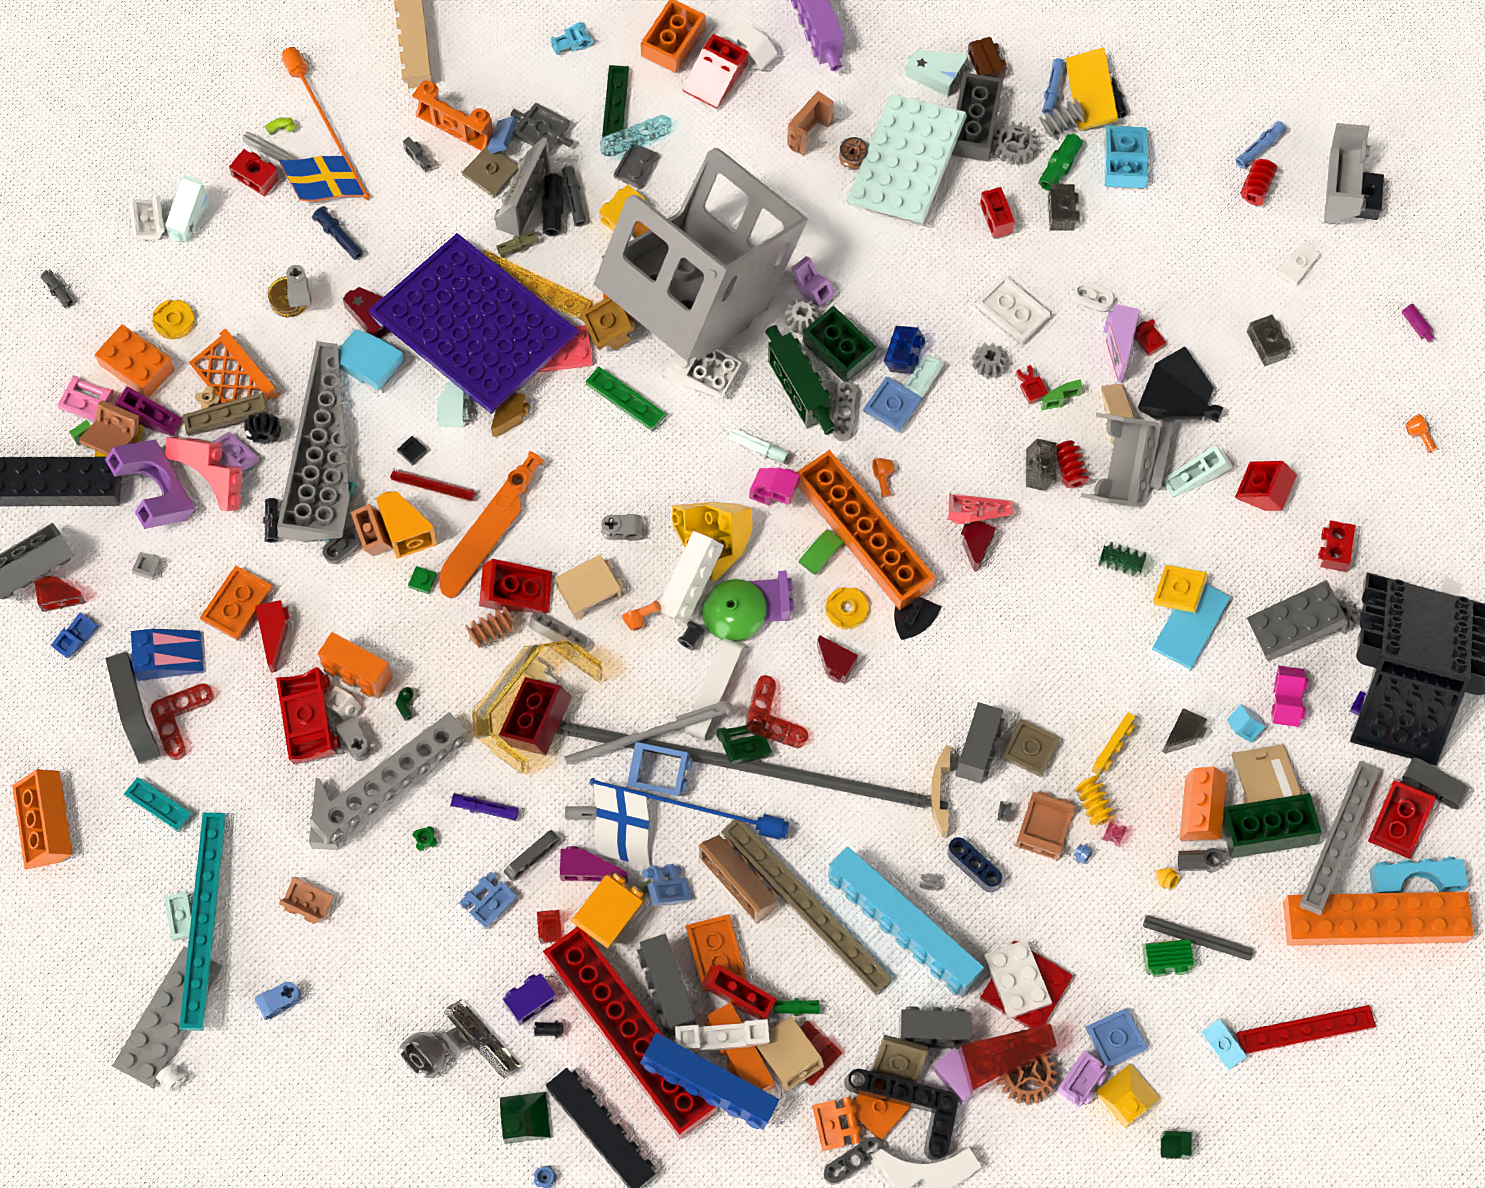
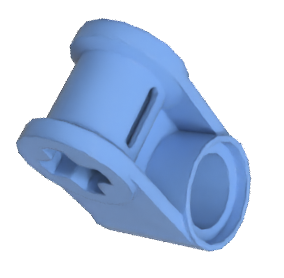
[255,982,301,1020]

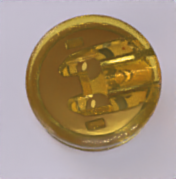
[267,276,307,318]

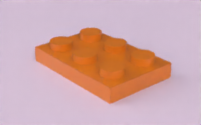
[200,565,273,641]
[685,914,747,992]

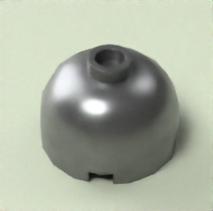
[399,1032,445,1078]

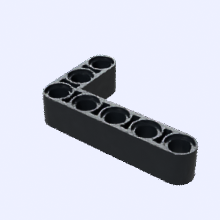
[844,1069,958,1161]

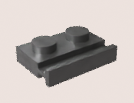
[613,142,658,189]

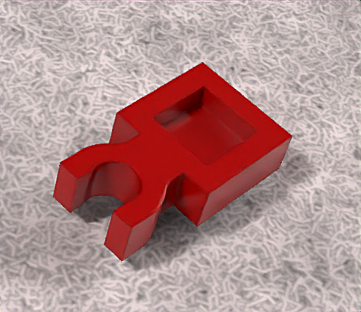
[1016,365,1049,405]

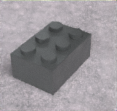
[955,702,1006,784]
[898,1006,971,1050]

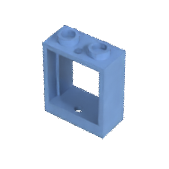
[627,742,692,796]

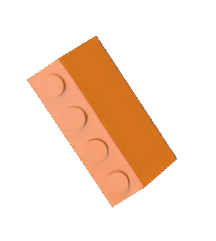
[12,769,72,869]

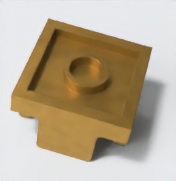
[580,297,637,350]

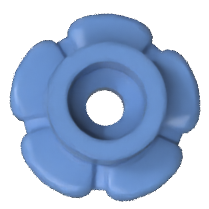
[1073,843,1093,864]
[534,1166,557,1188]

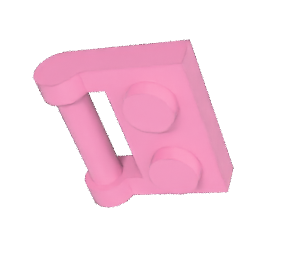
[57,375,114,422]

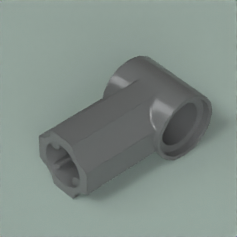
[1177,848,1224,873]

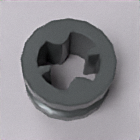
[997,801,1012,822]

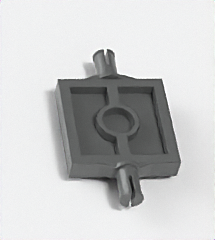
[510,102,573,153]

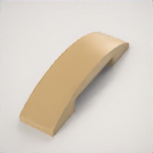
[930,746,951,838]

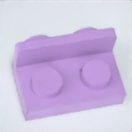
[213,431,259,472]

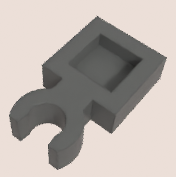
[402,137,432,173]

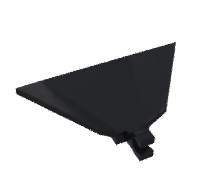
[1137,346,1224,422]

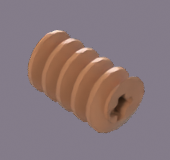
[465,606,513,648]

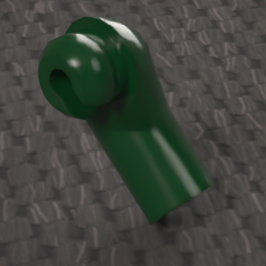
[395,687,414,721]

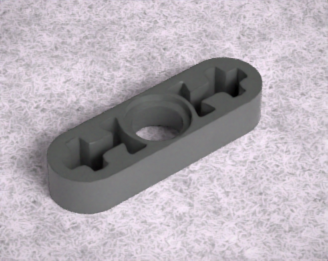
[504,830,560,881]
[823,1137,883,1185]

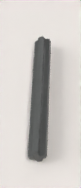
[1143,915,1253,961]

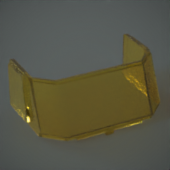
[472,640,603,775]

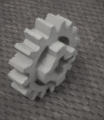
[993,121,1037,165]

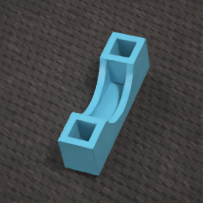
[1369,857,1468,893]

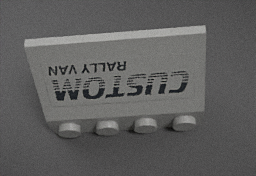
[494,137,551,236]

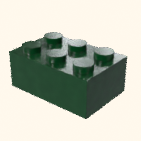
[802,305,877,382]

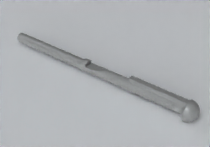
[564,701,734,765]

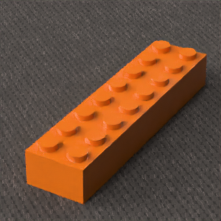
[796,449,936,611]
[1283,892,1474,946]

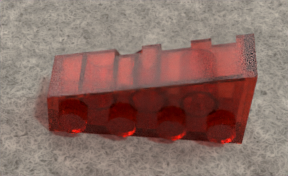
[959,1024,1057,1096]

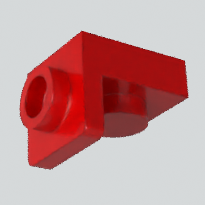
[1134,319,1166,357]

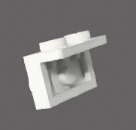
[130,195,166,240]

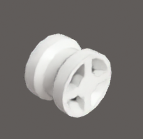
[156,1063,186,1092]

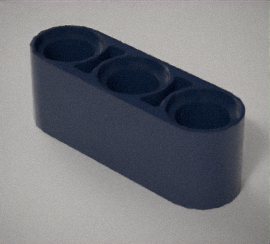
[947,837,1002,893]

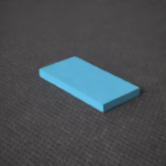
[1152,584,1230,670]

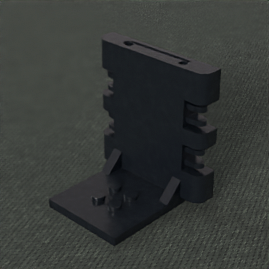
[1350,572,1485,766]

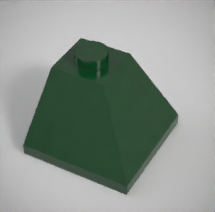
[500,1091,551,1144]

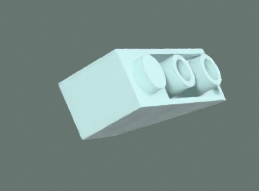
[437,380,469,427]

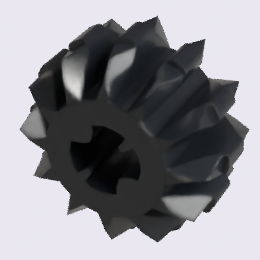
[244,412,281,444]

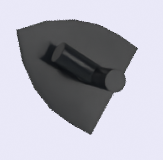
[894,597,942,640]

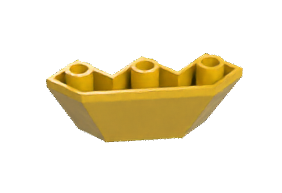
[671,502,753,581]

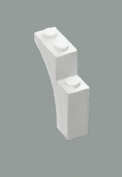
[870,1147,982,1188]

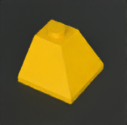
[1095,1063,1160,1128]

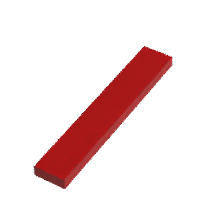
[1236,1005,1376,1055]

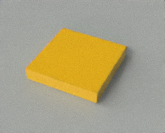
[1153,564,1208,613]

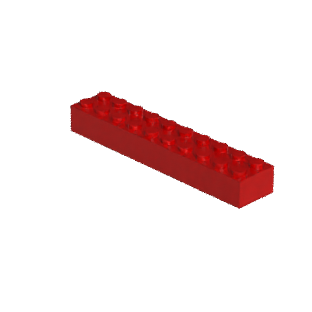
[543,926,717,1140]

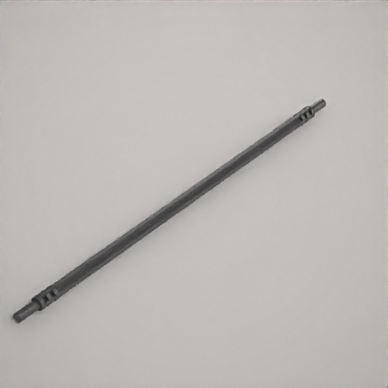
[556,721,949,810]

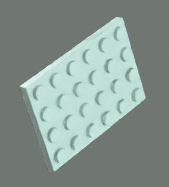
[846,94,967,223]

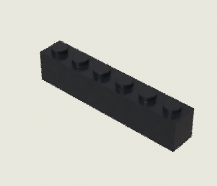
[545,1067,656,1188]

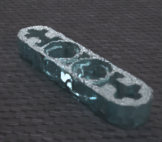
[600,115,672,157]

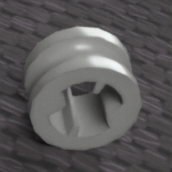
[919,874,941,891]

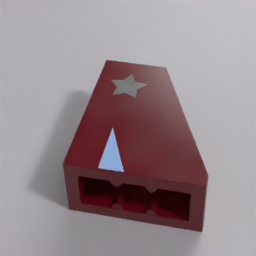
[342,287,390,339]

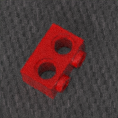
[980,187,1015,239]
[1318,520,1356,572]

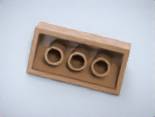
[699,835,778,924]

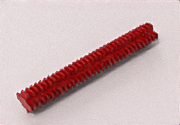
[390,468,475,501]

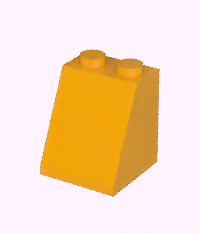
[376,491,437,559]
[571,872,647,948]

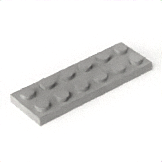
[112,946,224,1089]

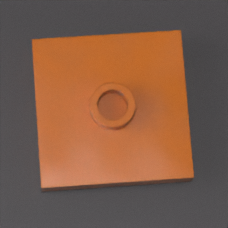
[852,1081,911,1140]

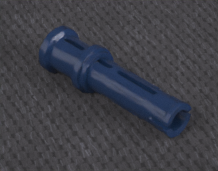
[312,206,363,260]

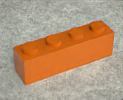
[705,1002,775,1092]

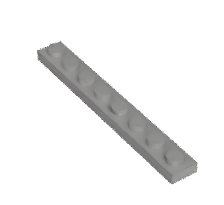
[1299,761,1380,915]

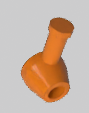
[1405,413,1437,453]
[872,458,894,498]
[622,600,661,631]

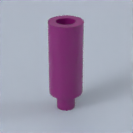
[1401,304,1435,343]

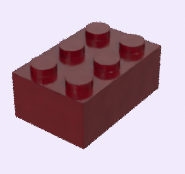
[499,677,572,756]

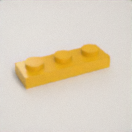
[1091,712,1135,775]

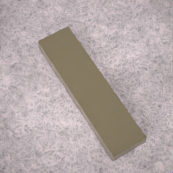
[183,392,269,436]

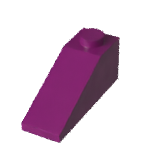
[113,386,182,436]
[560,846,628,882]

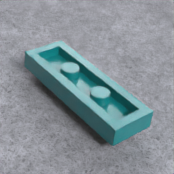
[124,777,192,832]

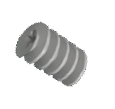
[1039,98,1085,138]

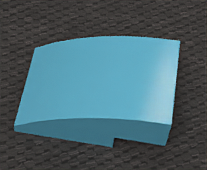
[1104,125,1148,188]
[338,329,404,391]

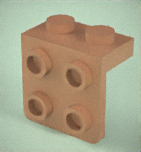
[80,400,139,455]

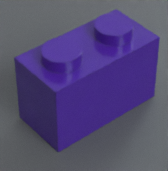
[503,973,557,1026]

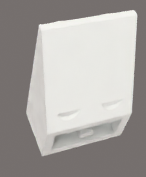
[664,349,742,398]

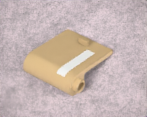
[1231,744,1304,803]

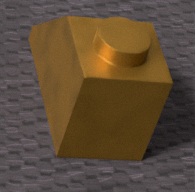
[491,393,530,437]

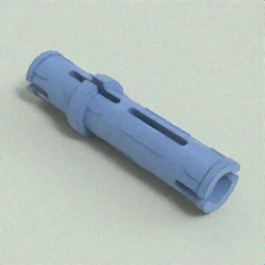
[1042,58,1066,116]
[1235,121,1287,169]

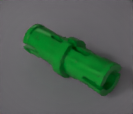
[773,998,820,1016]

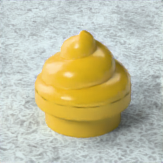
[1156,867,1180,890]

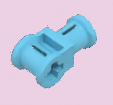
[550,22,593,54]

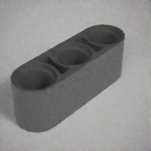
[1402,758,1470,810]

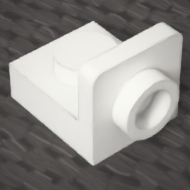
[325,685,361,721]

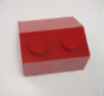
[1235,461,1297,511]

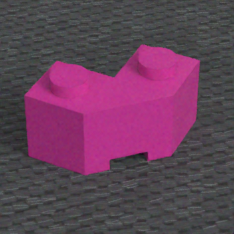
[749,467,800,506]
[1271,665,1309,727]

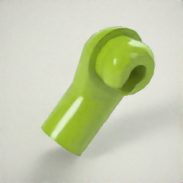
[265,117,296,134]

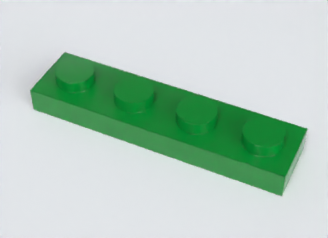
[586,366,665,431]

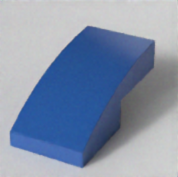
[50,612,99,659]

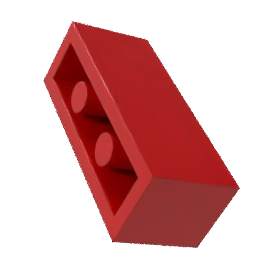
[701,965,777,1020]

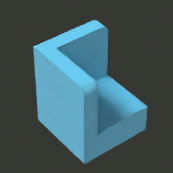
[1227,704,1265,743]

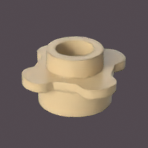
[195,386,220,409]

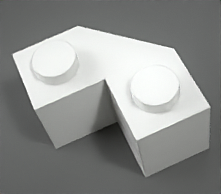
[720,21,778,69]

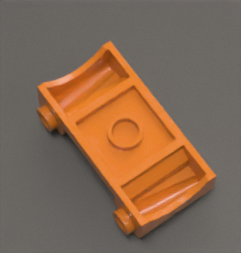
[412,81,493,151]

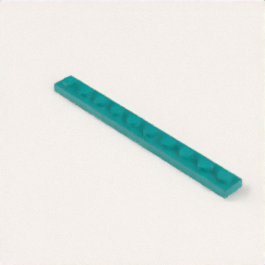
[179,812,226,1031]

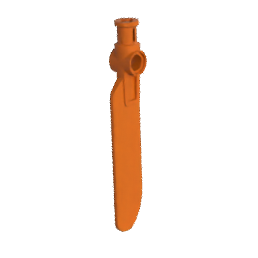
[439,451,545,598]

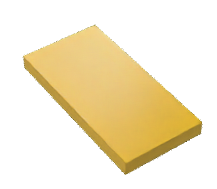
[1065,47,1119,131]

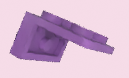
[749,570,794,622]

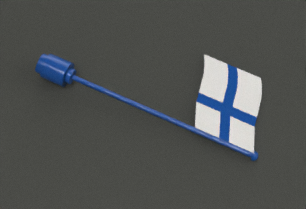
[590,778,789,867]

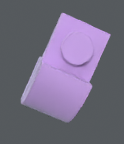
[791,256,835,307]

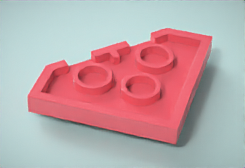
[948,494,1014,524]

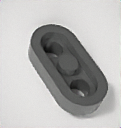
[322,528,361,564]

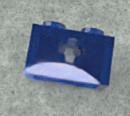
[883,325,925,374]

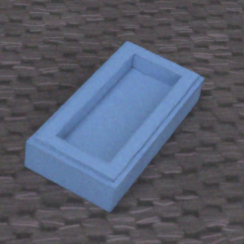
[487,116,518,154]

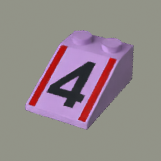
[1103,304,1140,383]

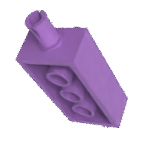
[791,0,844,72]

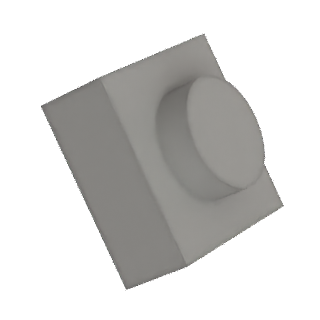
[132,552,162,580]
[441,1026,474,1055]

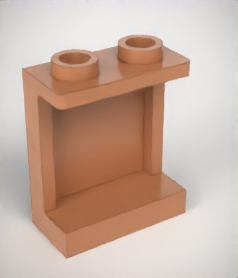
[787,91,834,155]
[1015,791,1075,861]

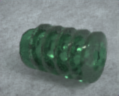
[1098,541,1147,577]

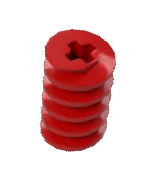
[1240,159,1278,206]
[1053,440,1090,488]

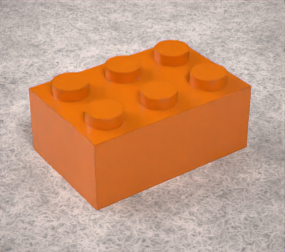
[640,0,706,73]
[94,324,175,398]
[318,632,393,699]

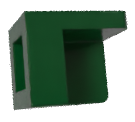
[1160,1131,1192,1160]

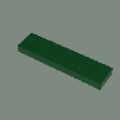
[602,65,629,140]

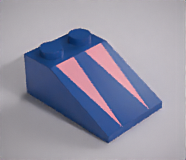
[131,628,204,681]

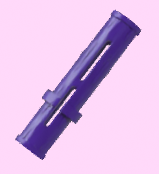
[451,792,519,821]

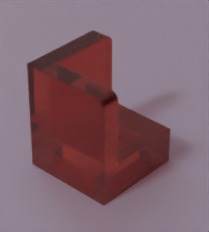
[537,910,562,944]

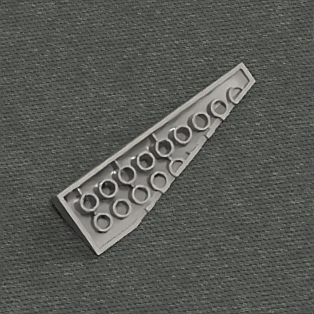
[277,341,350,541]

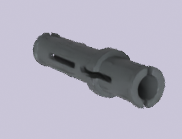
[562,166,587,227]

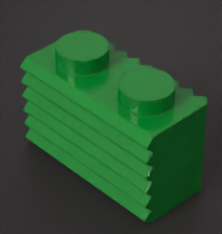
[1143,939,1194,977]

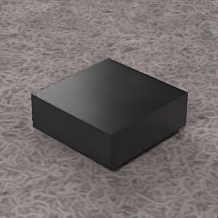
[397,436,428,466]

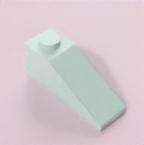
[1162,445,1233,498]

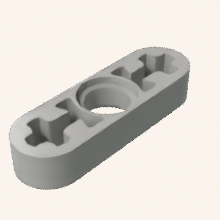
[833,382,856,442]
[528,612,588,653]

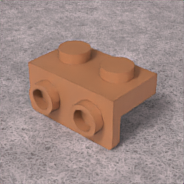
[279,876,335,924]

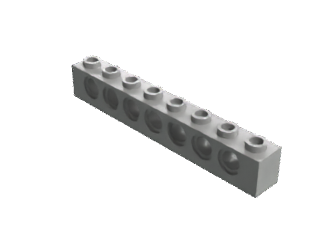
[310,712,467,845]

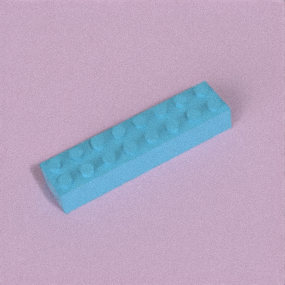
[828,846,984,997]

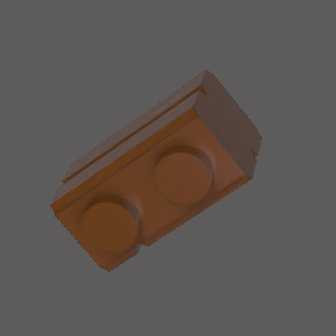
[967,36,1007,79]

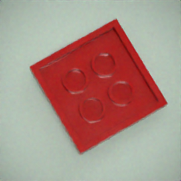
[980,940,1073,1034]

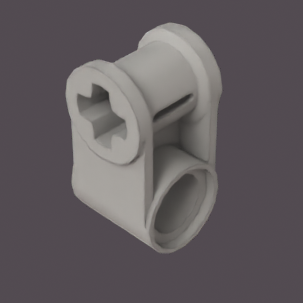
[286,265,311,307]
[601,514,642,541]
[335,716,370,761]

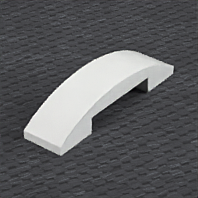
[675,1019,770,1051]

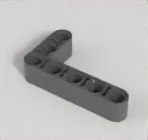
[105,651,161,764]

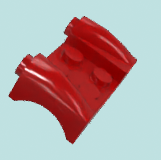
[276,667,341,765]

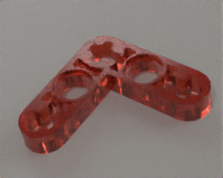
[746,675,809,748]
[150,683,214,760]

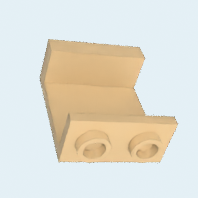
[555,554,623,621]
[755,1016,824,1092]

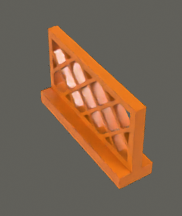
[188,328,280,424]

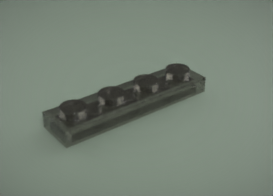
[444,999,521,1079]

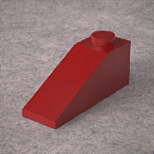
[255,600,290,673]

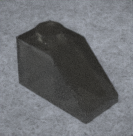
[1162,708,1208,754]

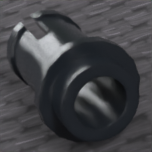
[534,1020,564,1039]

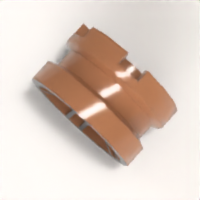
[839,137,868,170]

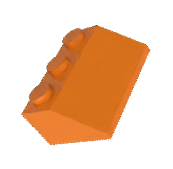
[1179,766,1227,841]

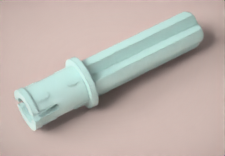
[728,428,790,464]

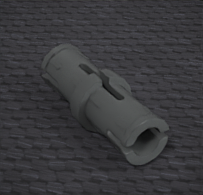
[40,270,75,308]

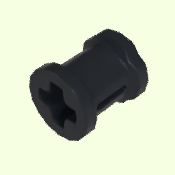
[677,621,705,650]

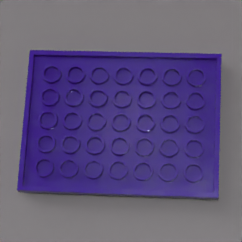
[369,233,579,414]

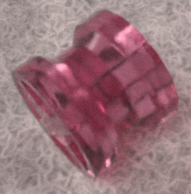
[1102,820,1127,847]

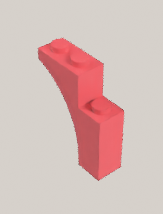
[165,436,243,511]

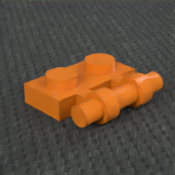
[812,1096,862,1151]

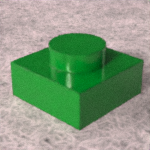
[408,566,437,595]

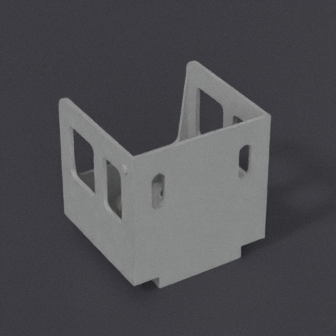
[593,148,808,361]

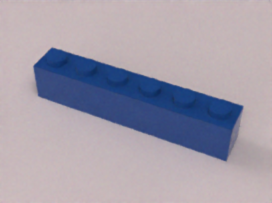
[640,1033,780,1130]

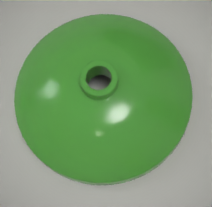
[702,579,767,642]

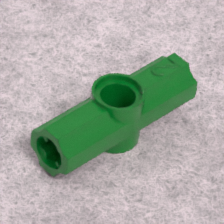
[1038,133,1083,192]

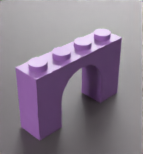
[105,439,195,529]

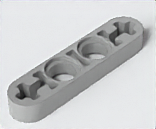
[1150,419,1175,490]

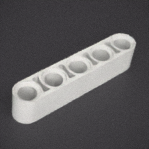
[684,638,745,741]

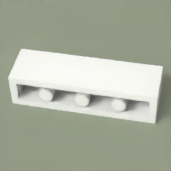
[660,531,724,624]

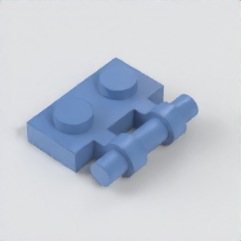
[642,864,693,906]
[459,872,518,930]

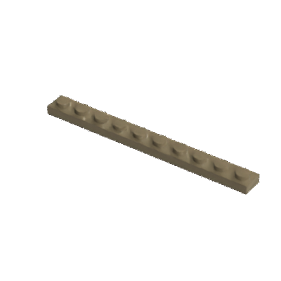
[721,820,892,995]

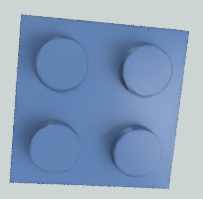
[863,376,922,433]
[1085,1008,1148,1069]

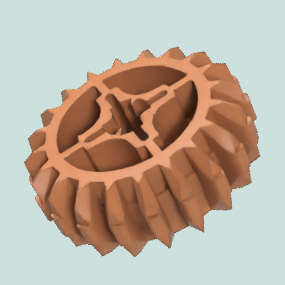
[995,1042,1058,1105]

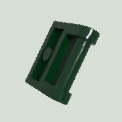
[716,720,772,765]

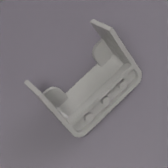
[1324,123,1370,223]
[1081,412,1160,507]

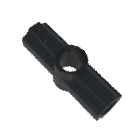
[542,173,563,237]

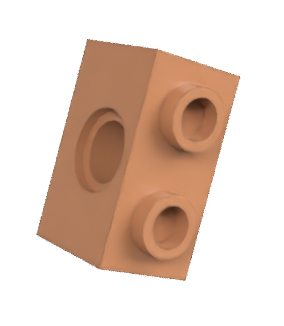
[350,504,392,556]

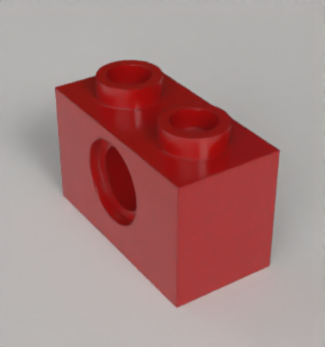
[229,149,279,197]

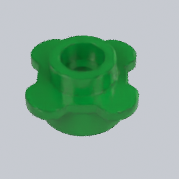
[413,826,438,851]

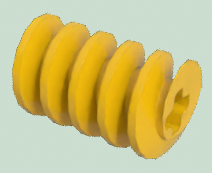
[1075,775,1117,826]

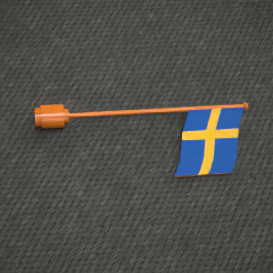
[279,47,370,201]

